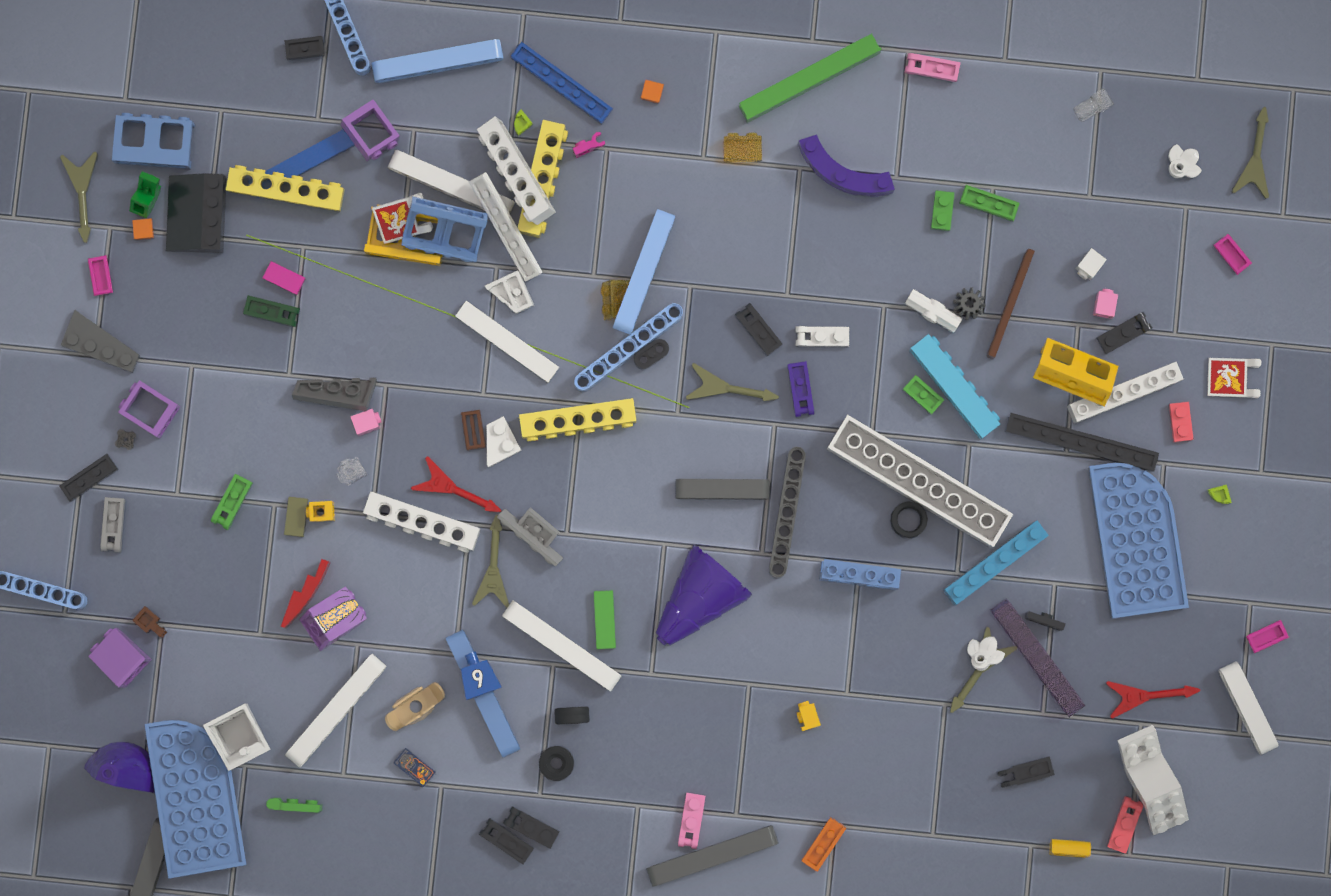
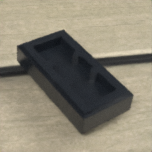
[1025,611,1066,631]

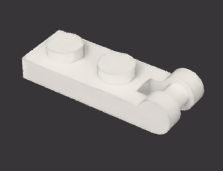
[795,326,849,347]

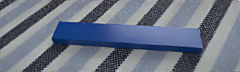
[510,41,613,125]
[248,129,355,198]

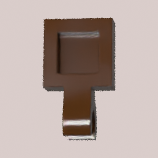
[132,606,167,638]

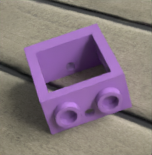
[341,100,400,161]
[118,380,181,439]

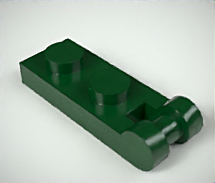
[243,295,300,327]

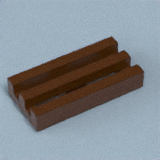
[461,410,486,451]

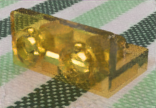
[723,133,762,162]
[601,280,630,320]

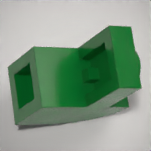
[129,171,161,219]

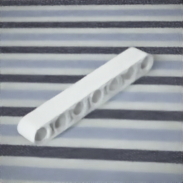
[388,150,515,213]
[502,600,622,691]
[285,654,387,768]

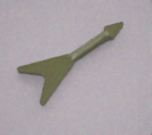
[1232,107,1269,199]
[60,152,98,243]
[686,363,779,401]
[472,515,509,608]
[950,627,1017,713]

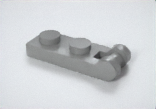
[101,497,125,553]

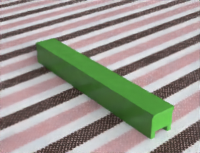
[739,33,882,123]

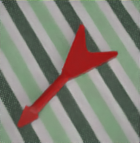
[411,456,501,512]
[1106,681,1200,718]

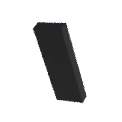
[59,454,119,502]

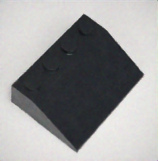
[166,173,227,253]

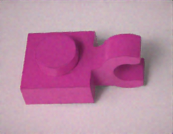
[573,132,605,158]

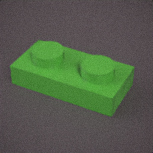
[931,190,954,231]
[903,375,944,415]

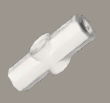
[905,289,962,333]

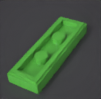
[959,185,1020,222]
[594,590,616,649]

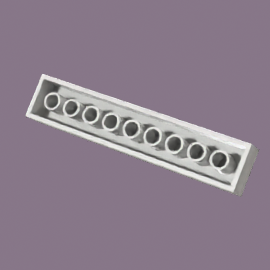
[827,415,1013,548]

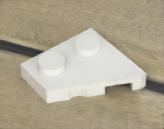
[485,270,534,313]
[487,416,521,467]

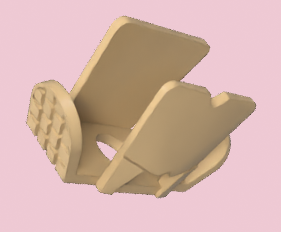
[385,682,445,731]

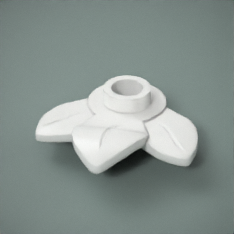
[1168,144,1202,178]
[967,637,1005,671]

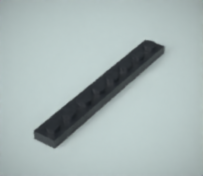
[1005,413,1159,472]

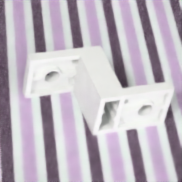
[1117,725,1189,835]

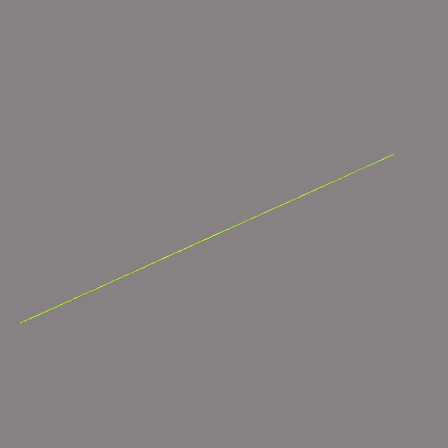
[246,235,689,408]

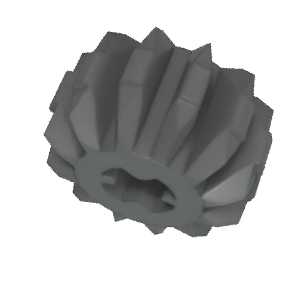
[953,287,986,320]

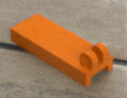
[801,817,846,872]

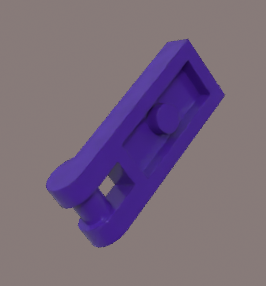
[787,361,814,417]

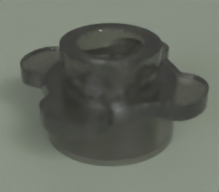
[115,429,136,450]

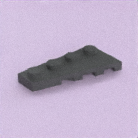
[61,310,140,373]
[292,378,377,411]

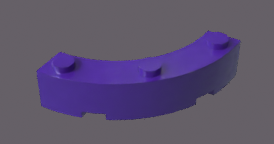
[798,135,895,197]

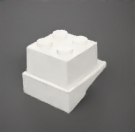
[203,704,271,771]

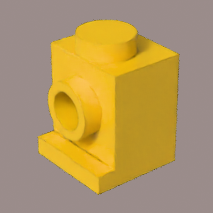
[306,501,335,522]
[796,701,821,731]

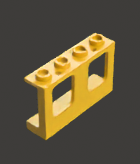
[364,205,443,266]
[1033,338,1119,407]

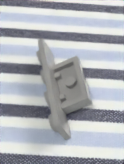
[497,508,563,566]

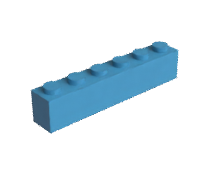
[943,520,1049,606]

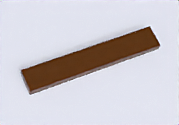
[987,249,1035,359]

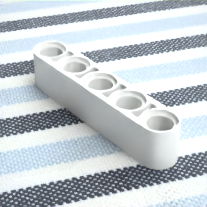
[1219,661,1279,755]

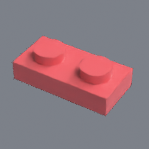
[1169,402,1194,442]

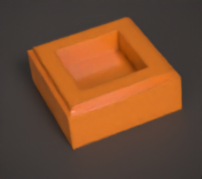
[641,80,664,104]
[132,218,154,240]

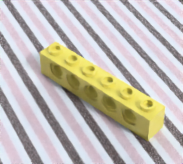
[518,120,568,238]
[226,165,345,212]
[519,398,637,442]

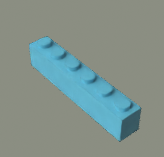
[909,334,1000,440]

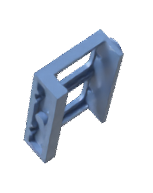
[112,113,195,169]
[402,196,487,262]
[819,559,901,590]

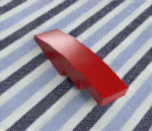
[281,559,331,628]

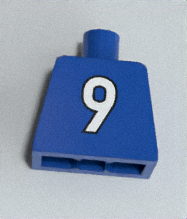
[461,651,502,700]

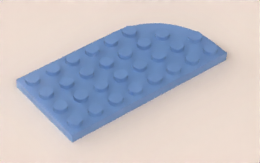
[1089,463,1189,618]
[144,720,246,879]

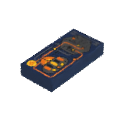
[394,748,436,787]

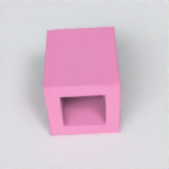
[1093,289,1118,319]
[351,409,382,436]

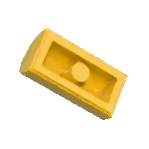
[1049,839,1091,858]

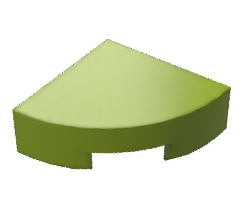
[514,109,533,137]
[1207,485,1232,504]

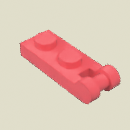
[1107,796,1144,854]

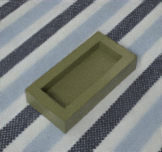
[284,497,309,537]

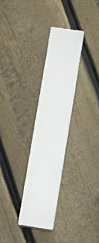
[469,172,542,282]
[455,301,559,383]

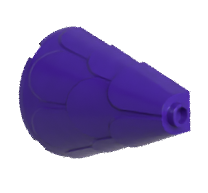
[656,544,752,646]
[84,742,155,793]

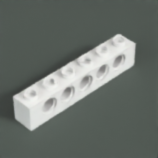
[477,117,556,225]
[1067,362,1183,424]
[363,491,481,553]

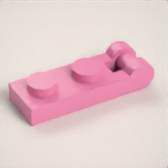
[904,53,961,82]
[678,792,705,850]

